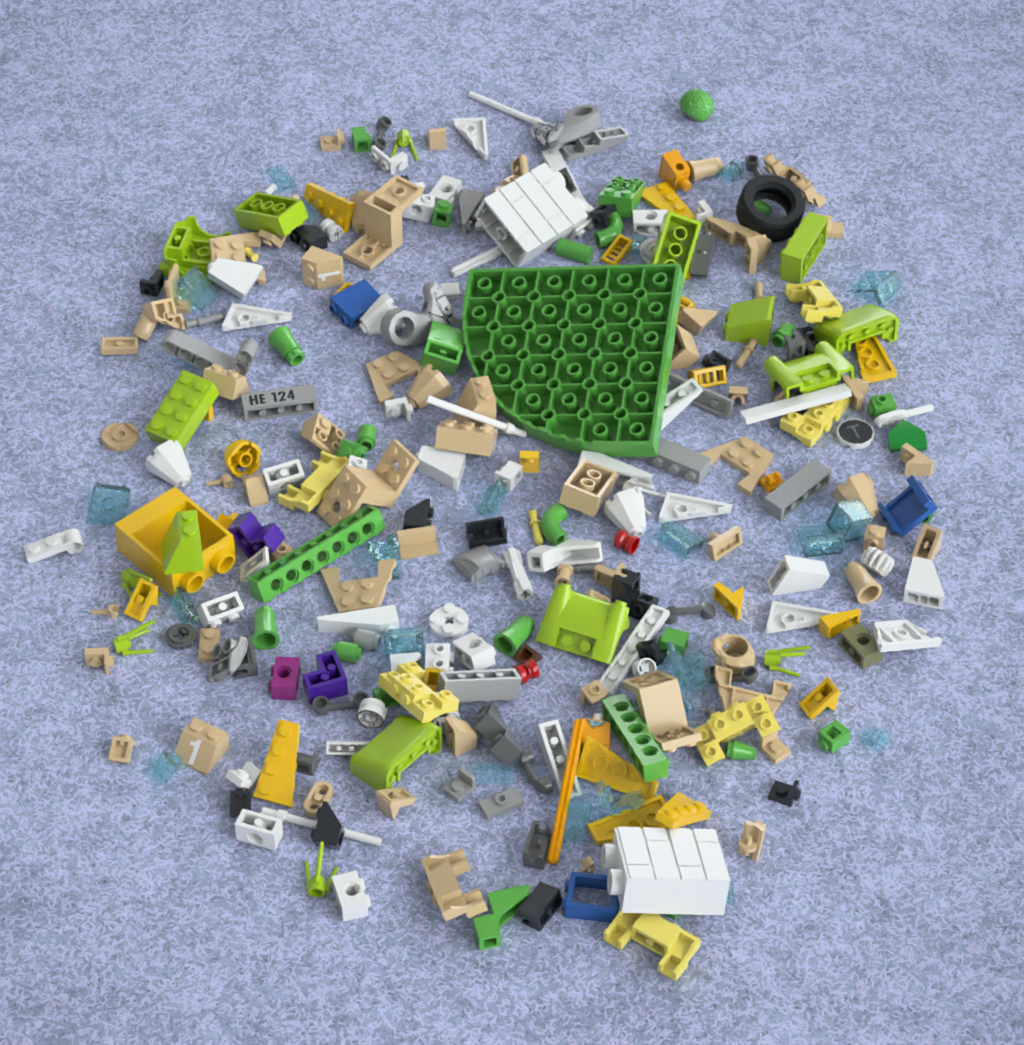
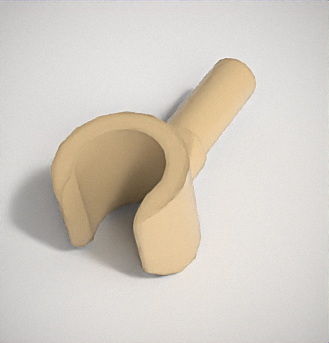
[206,474,234,488]
[91,604,119,619]
[569,856,595,878]

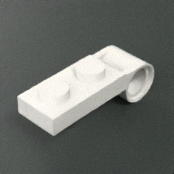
[23,529,84,564]

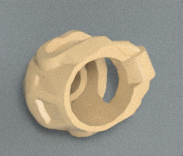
[711,633,755,674]

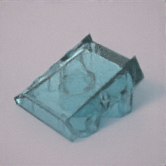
[176,265,221,313]
[86,482,131,525]
[384,627,425,660]

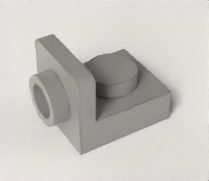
[443,767,476,803]

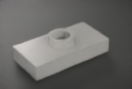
[478,787,525,820]

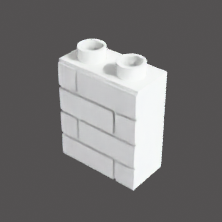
[474,163,588,268]
[601,827,730,915]

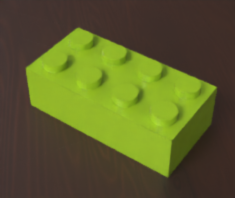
[233,192,309,236]
[649,211,702,288]
[779,212,828,284]
[145,370,219,450]

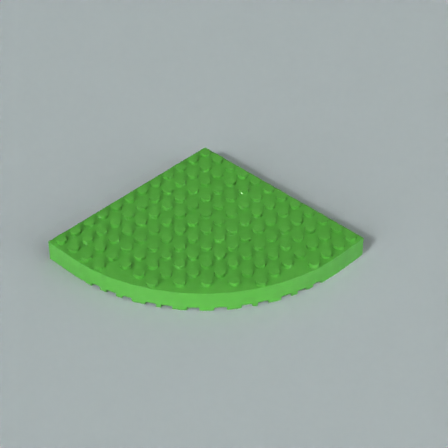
[462,263,684,457]

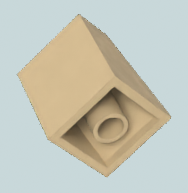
[452,376,496,428]

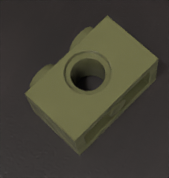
[839,623,883,670]

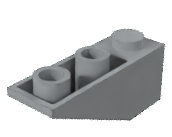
[459,188,485,236]

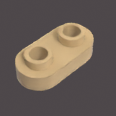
[304,781,333,818]

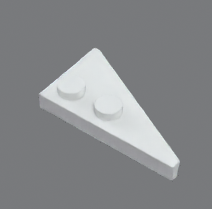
[453,117,488,160]
[222,303,292,331]
[658,492,732,523]
[766,601,839,634]

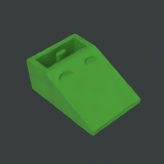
[598,176,646,218]
[419,321,464,376]

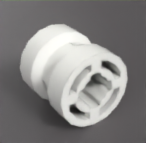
[319,218,343,242]
[631,658,656,677]

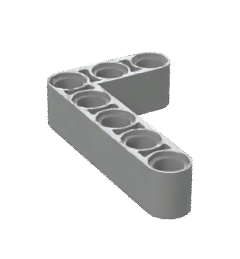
[161,329,259,376]

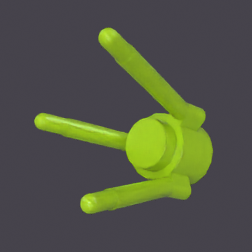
[391,129,418,161]
[120,568,162,598]
[112,620,155,656]
[764,645,810,677]
[305,841,338,897]

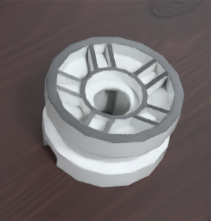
[356,698,388,728]

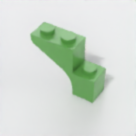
[473,884,530,951]

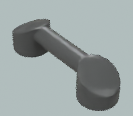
[371,116,392,151]
[745,155,763,177]
[665,602,716,624]
[705,665,759,685]
[313,691,369,715]
[521,748,553,795]

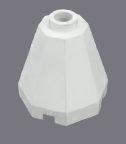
[359,293,405,336]
[145,440,192,487]
[604,488,646,537]

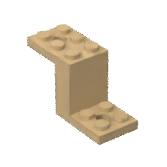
[343,175,424,271]
[317,439,420,527]
[622,670,702,753]

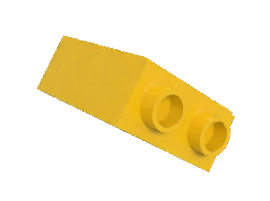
[114,487,236,599]

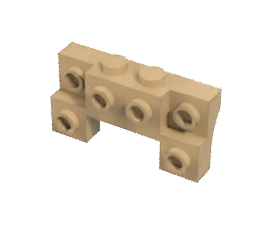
[763,152,827,208]
[421,848,488,921]

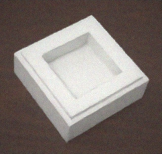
[441,282,460,299]

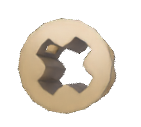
[554,564,574,586]

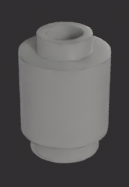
[351,627,382,651]

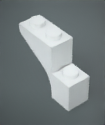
[526,539,603,572]

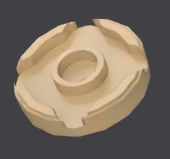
[101,422,139,452]

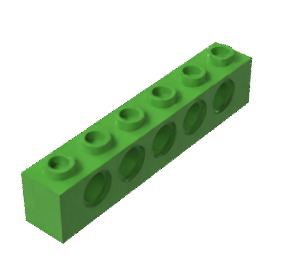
[601,693,670,783]

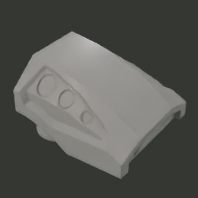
[452,545,505,582]
[208,636,248,683]

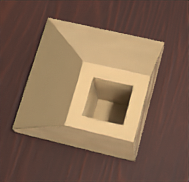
[300,413,345,456]

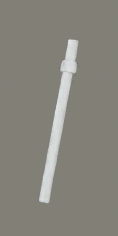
[468,91,548,125]
[425,395,527,438]
[261,807,382,847]

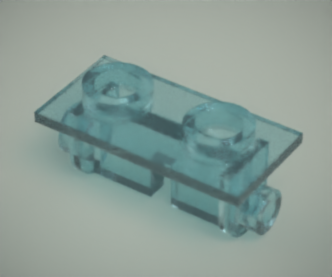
[478,479,506,518]
[171,587,200,624]

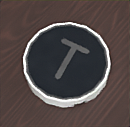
[837,419,874,449]

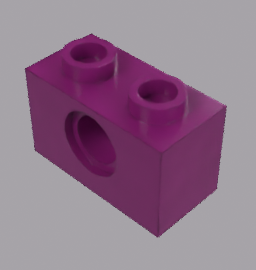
[268,656,301,700]

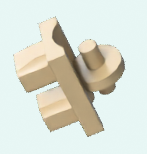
[737,820,766,862]

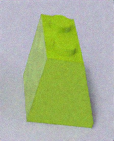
[722,296,775,346]
[161,509,204,575]

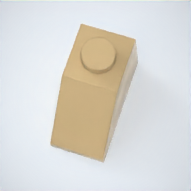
[445,716,479,757]

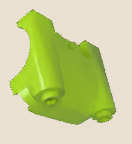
[158,216,231,287]
[764,341,854,399]
[535,582,630,665]

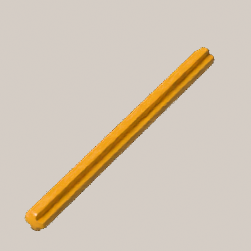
[547,719,585,865]

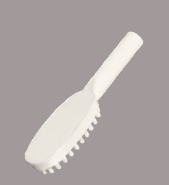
[874,404,934,428]

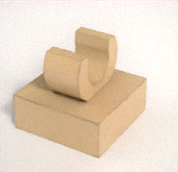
[729,386,748,406]

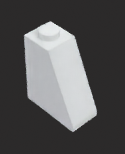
[206,258,263,300]
[415,445,466,490]
[767,555,830,596]
[903,556,944,610]

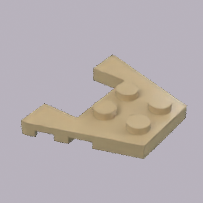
[208,231,266,285]
[366,350,435,406]
[700,436,774,496]
[321,558,397,613]
[713,665,792,729]

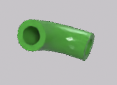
[594,211,624,249]
[540,502,568,546]

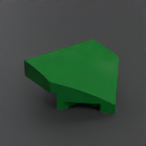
[887,419,927,452]

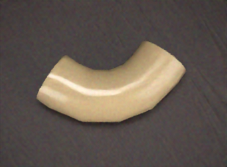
[132,310,158,341]

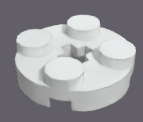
[429,603,469,639]

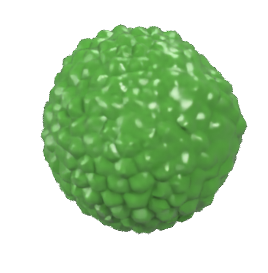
[679,89,714,122]

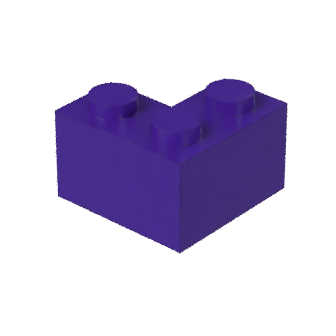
[227,512,286,558]
[302,650,348,705]

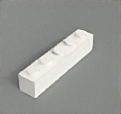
[326,740,371,755]

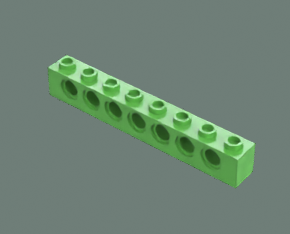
[247,504,386,603]

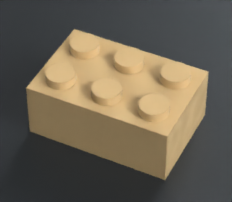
[434,418,498,457]
[559,459,618,517]

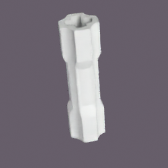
[503,547,534,601]

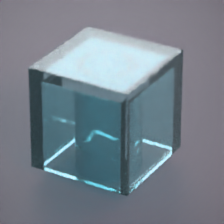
[825,499,874,543]

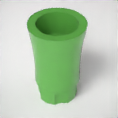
[268,326,305,366]
[252,606,280,650]
[493,615,535,657]

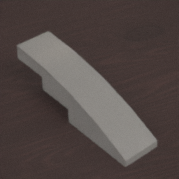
[560,126,630,161]

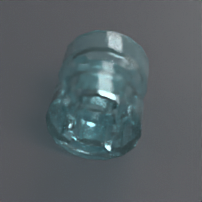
[721,159,744,182]

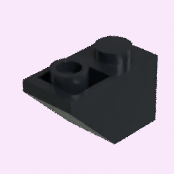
[289,225,328,252]
[403,498,434,530]
[311,801,345,851]

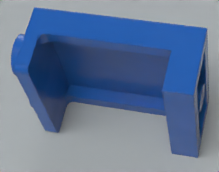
[329,279,381,329]
[877,475,938,536]

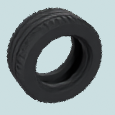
[736,175,805,242]

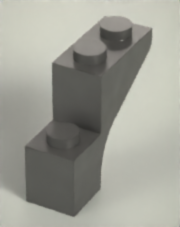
[690,231,718,277]
[474,702,524,766]

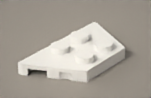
[872,620,942,652]

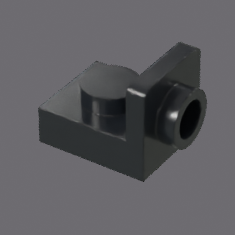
[589,204,617,228]
[139,269,165,297]
[701,350,732,374]
[628,592,659,620]
[635,639,669,666]
[768,779,802,807]
[230,788,253,817]

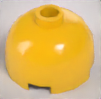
[223,439,262,477]

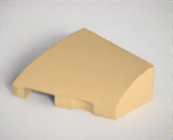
[142,297,186,330]

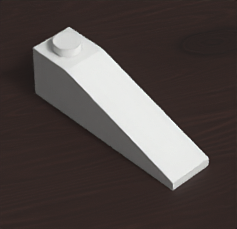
[661,378,703,430]
[577,450,653,489]
[317,605,400,637]
[536,719,582,798]

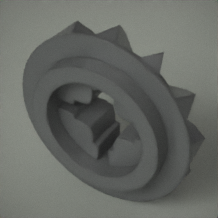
[165,623,197,650]

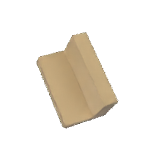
[744,235,767,275]
[396,525,439,560]

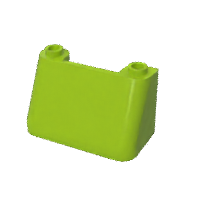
[813,304,899,354]
[350,715,442,790]

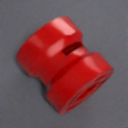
[613,530,640,555]
[512,659,540,685]

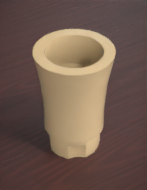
[685,157,723,184]
[844,561,882,604]

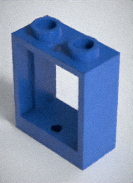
[562,871,619,923]

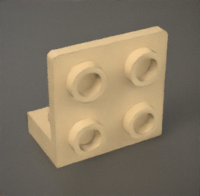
[164,263,198,314]

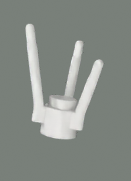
[622,480,666,516]

